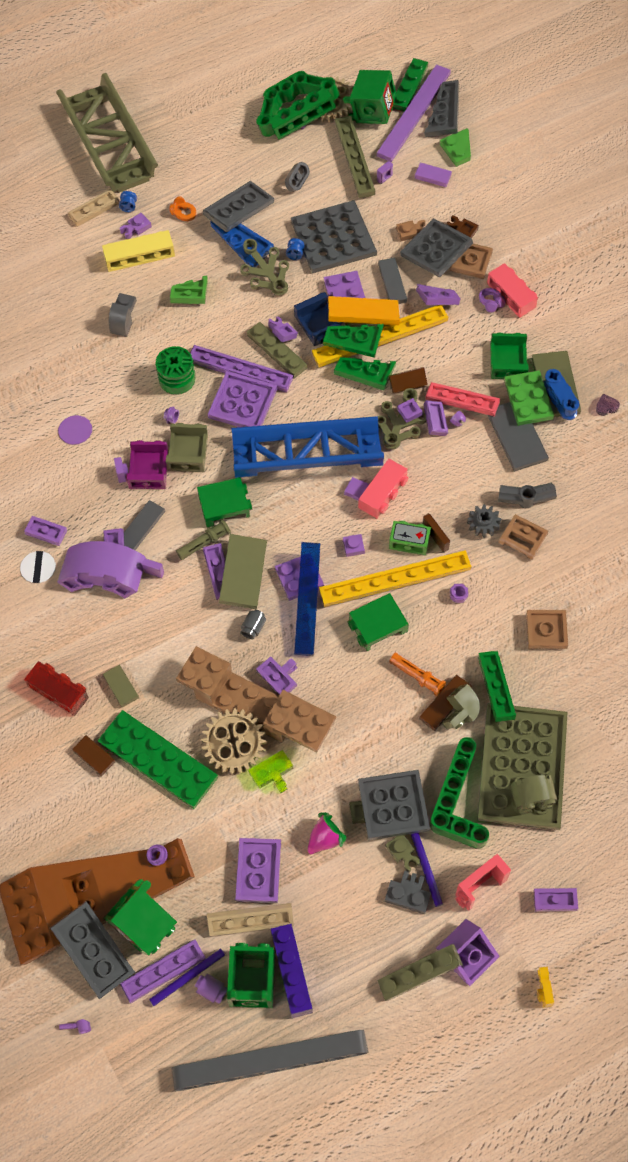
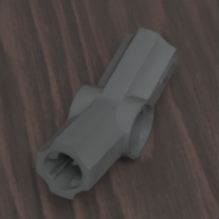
[498,482,557,509]

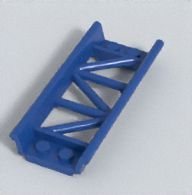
[231,416,384,478]

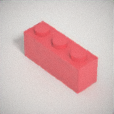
[487,263,538,318]
[358,459,408,519]

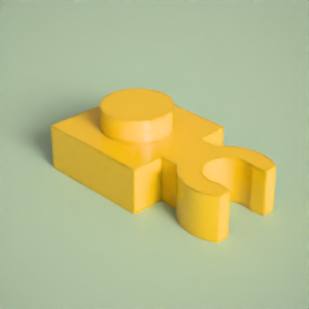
[537,966,554,1008]

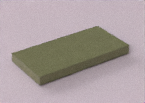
[532,351,581,417]
[219,534,267,610]

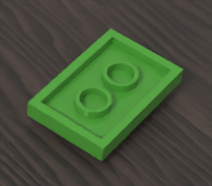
[504,370,554,426]

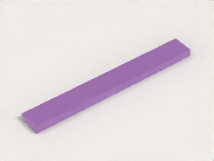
[377,64,451,162]

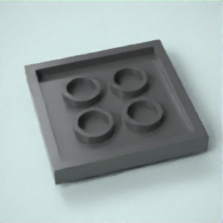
[400,218,473,278]
[358,770,430,840]

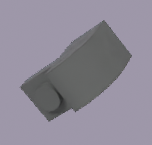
[108,293,137,337]

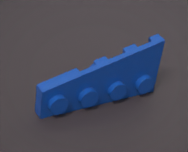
[210,221,274,267]

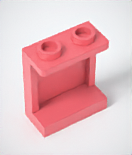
[455,854,511,911]

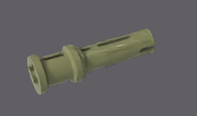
[176,519,231,561]

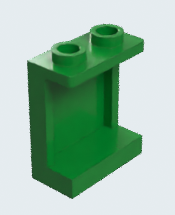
[490,332,529,379]
[197,477,253,528]
[347,593,409,651]

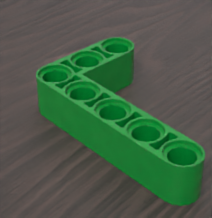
[430,737,489,849]

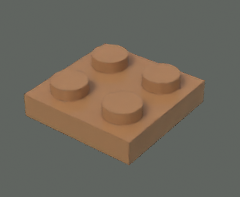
[450,244,493,279]
[526,610,568,649]

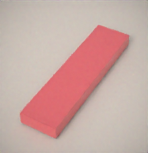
[425,382,500,417]

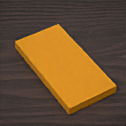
[328,296,400,325]

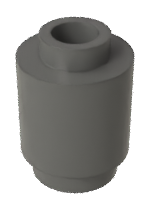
[240,610,266,640]

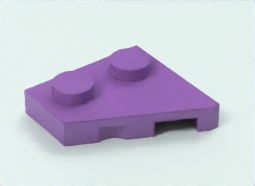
[416,284,460,305]

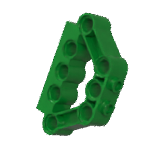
[256,71,339,140]

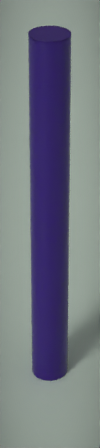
[411,833,443,907]
[149,948,225,1006]

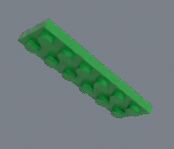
[98,710,218,809]

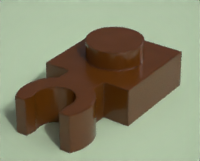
[447,215,479,238]

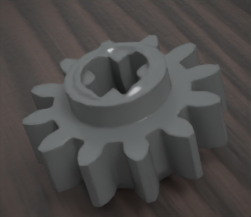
[467,504,501,538]

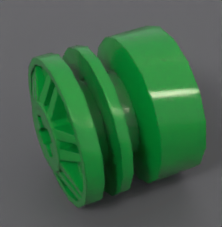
[155,346,196,395]

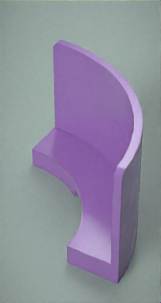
[57,541,146,599]

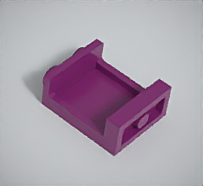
[127,440,168,489]

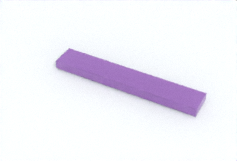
[190,345,293,393]

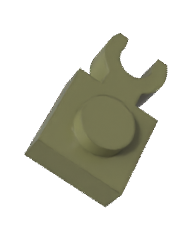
[385,835,420,873]

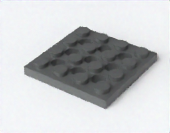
[291,200,377,274]

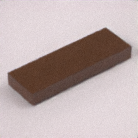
[419,674,472,731]

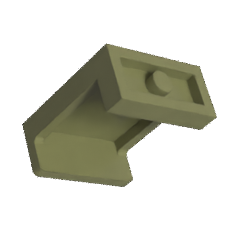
[166,423,208,472]

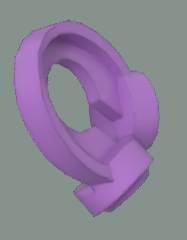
[479,288,505,313]

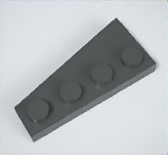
[424,80,460,137]

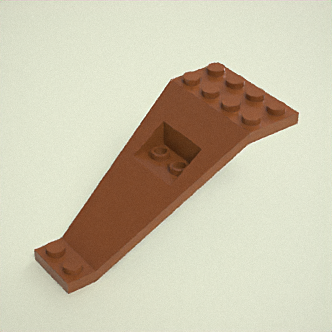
[0,838,195,965]

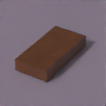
[389,367,428,394]
[422,513,450,553]
[72,735,115,777]

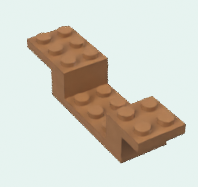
[176,646,336,753]

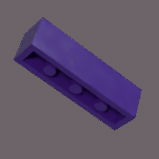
[271,923,313,1019]

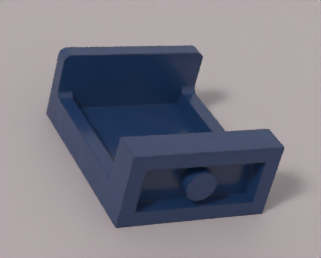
[294,292,345,346]

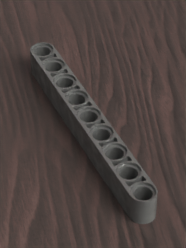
[172,1030,369,1091]

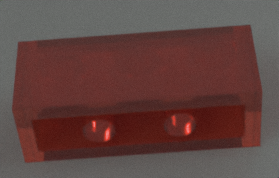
[24,661,89,716]

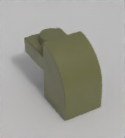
[442,684,480,729]

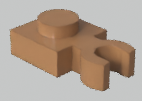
[396,220,425,241]

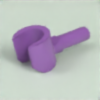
[59,1019,91,1034]

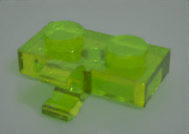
[248,750,294,793]

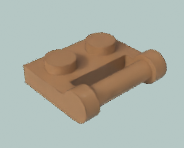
[499,514,549,560]

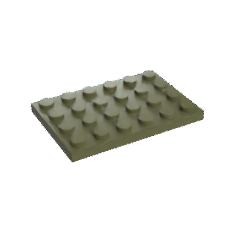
[477,703,568,830]

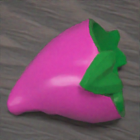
[308,812,347,855]

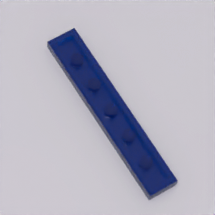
[294,542,321,656]

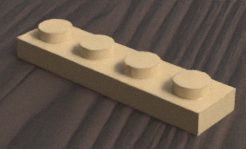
[207,903,294,936]

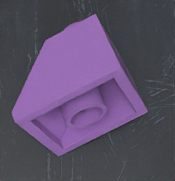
[436,919,500,986]

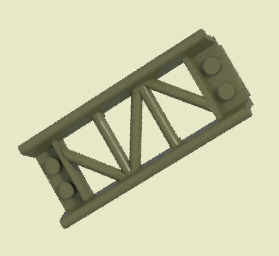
[56,73,158,193]

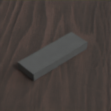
[378,258,407,304]
[124,500,165,550]

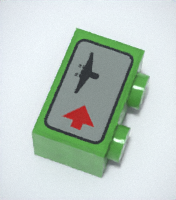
[389,521,431,556]

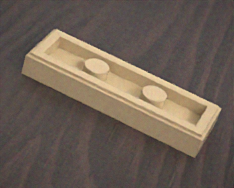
[68,189,120,227]

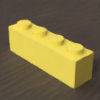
[102,230,175,272]

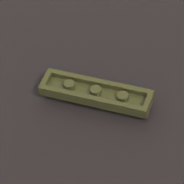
[247,322,307,379]
[377,944,463,1001]

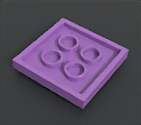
[208,371,277,427]

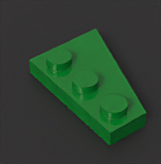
[323,324,384,358]
[334,357,396,391]

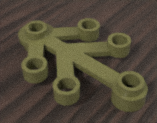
[240,239,289,296]
[378,388,426,450]

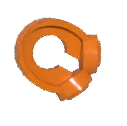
[169,196,196,221]

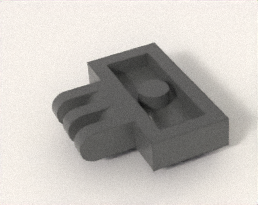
[385,870,431,914]

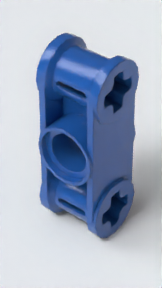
[544,369,580,420]

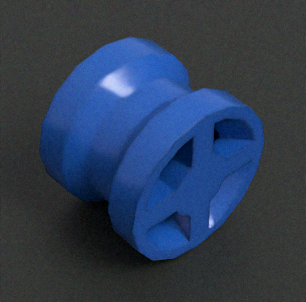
[119,191,137,212]
[286,238,304,260]

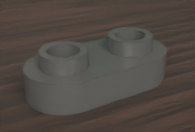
[285,162,310,192]

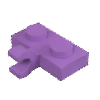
[256,657,298,695]

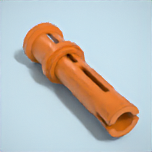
[389,652,446,696]

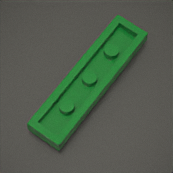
[393,58,428,112]
[478,651,516,722]

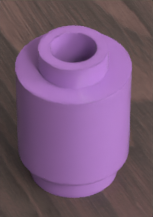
[195,973,227,1004]

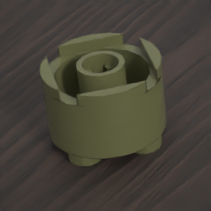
[510,775,557,814]

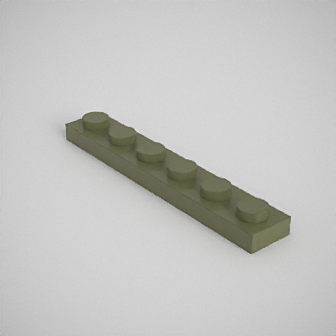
[335,116,375,198]

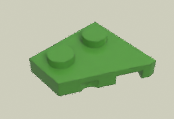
[440,128,471,167]
[170,276,208,304]

